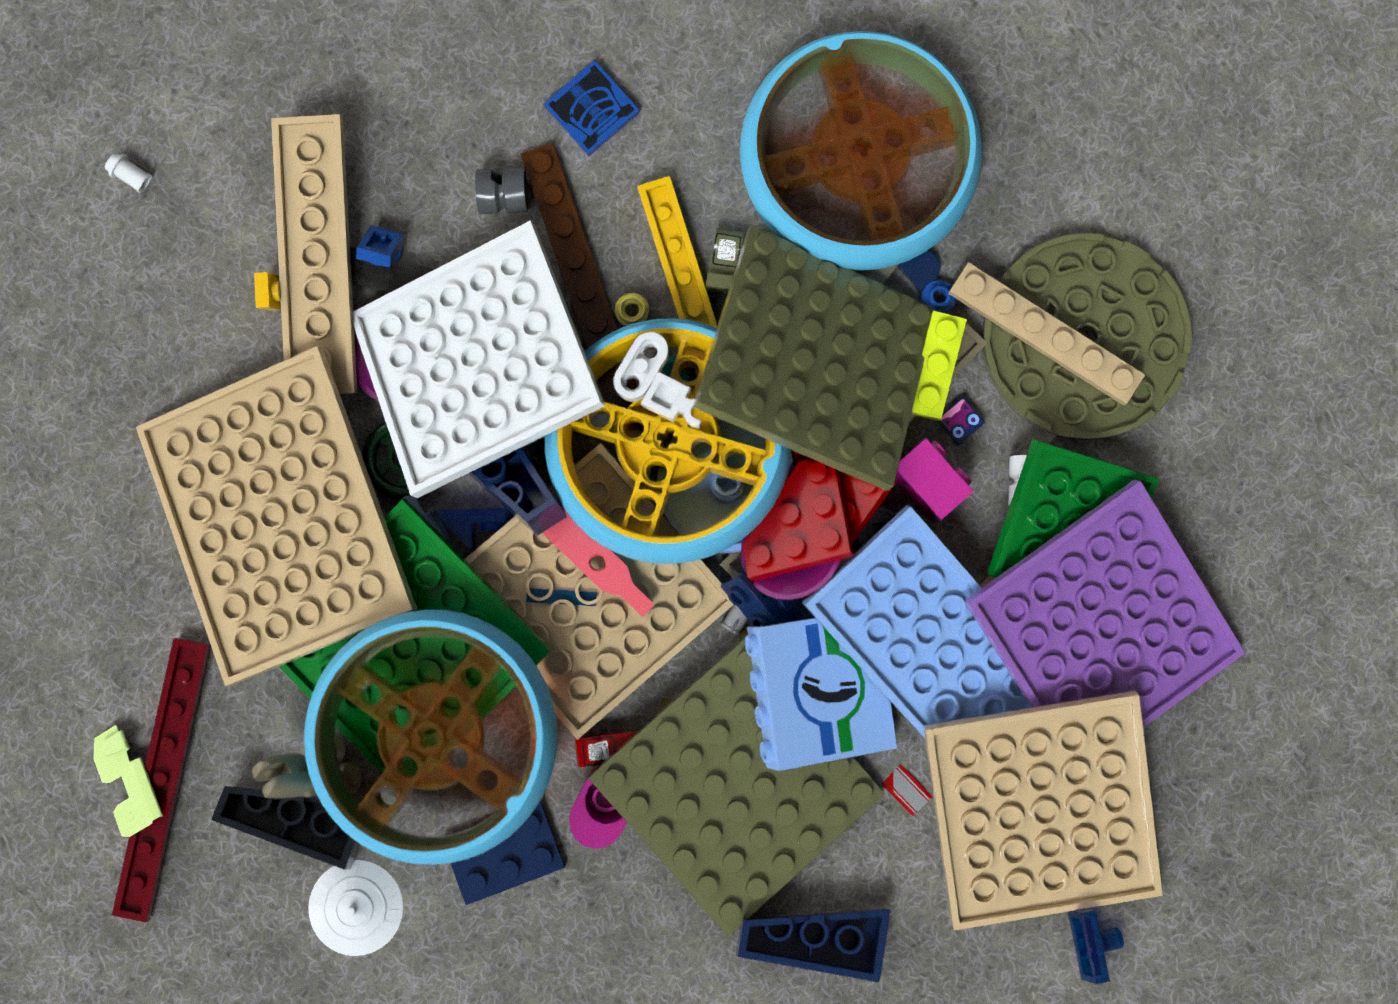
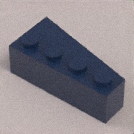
[468,447,567,536]
[736,909,891,983]

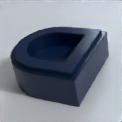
[898,251,940,293]

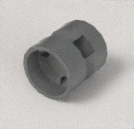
[475,167,529,214]

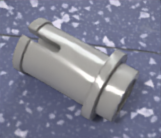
[721,605,748,636]

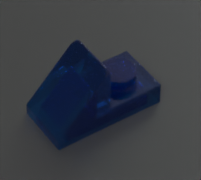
[436,508,510,552]

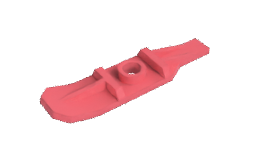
[542,507,655,617]

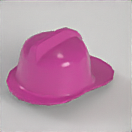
[569,778,627,849]

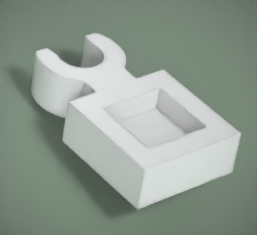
[641,372,701,428]

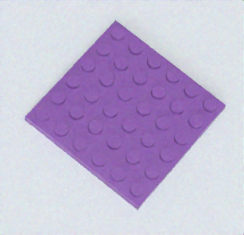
[964,480,1245,728]

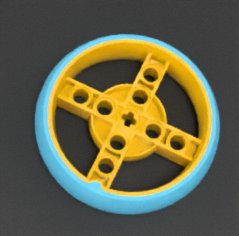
[545,318,792,564]

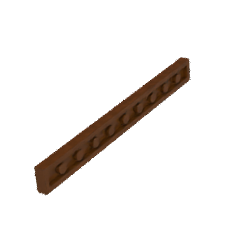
[521,143,659,468]

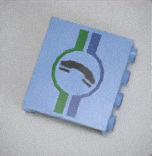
[745,618,897,771]

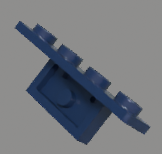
[721,573,815,626]

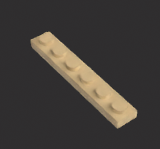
[948,262,1145,406]

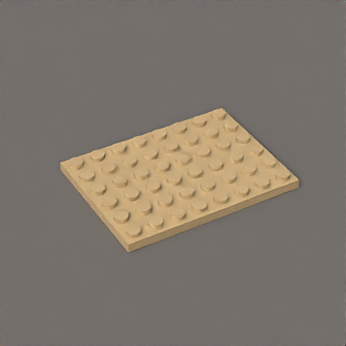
[136,346,417,686]

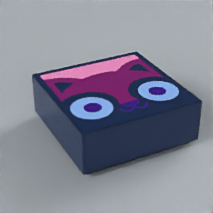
[936,397,985,446]

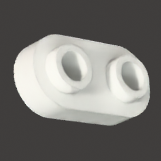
[614,332,669,401]

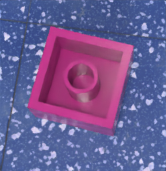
[895,439,974,524]

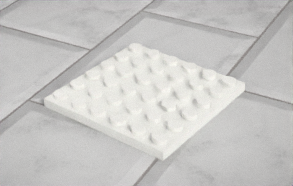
[353,221,605,498]

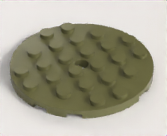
[982,233,1192,440]

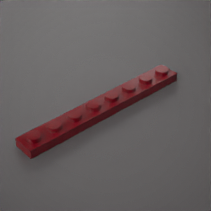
[112,638,211,922]

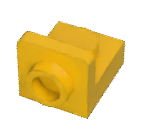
[254,272,281,311]

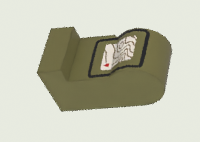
[706,228,744,295]

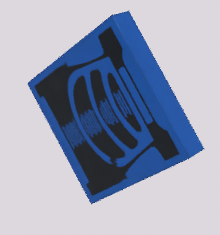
[543,60,640,157]

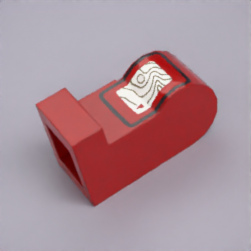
[575,730,639,767]

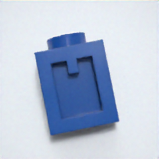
[356,225,404,268]

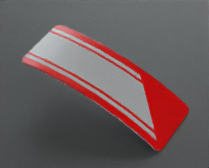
[881,764,933,816]

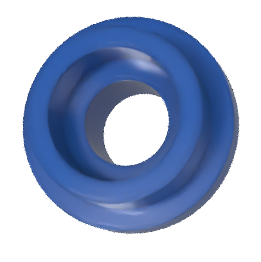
[921,280,956,313]

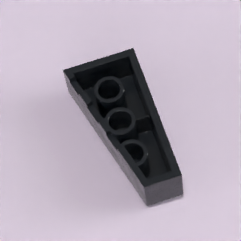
[211,786,376,870]

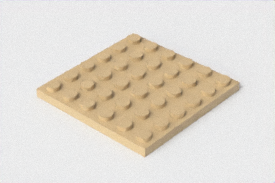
[465,443,734,740]
[923,691,1163,931]

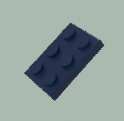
[442,801,566,905]

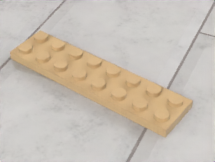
[271,114,357,394]

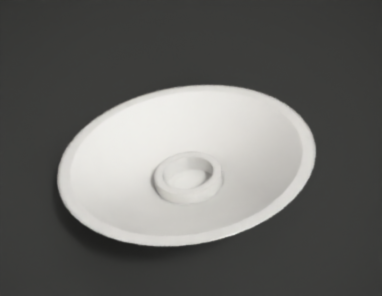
[309,860,403,956]

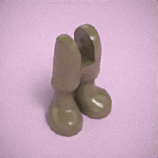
[252,734,361,799]

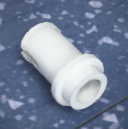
[105,152,152,193]

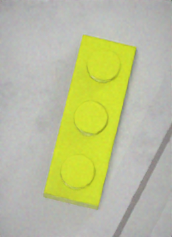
[911,310,967,421]

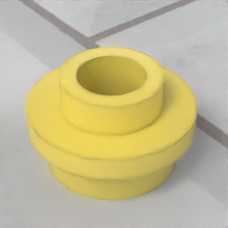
[615,293,649,326]

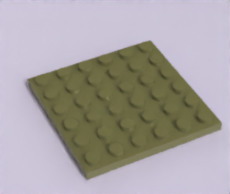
[693,224,933,491]
[587,635,885,937]

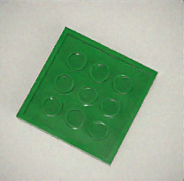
[987,439,1159,578]

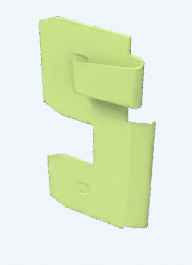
[93,725,163,837]

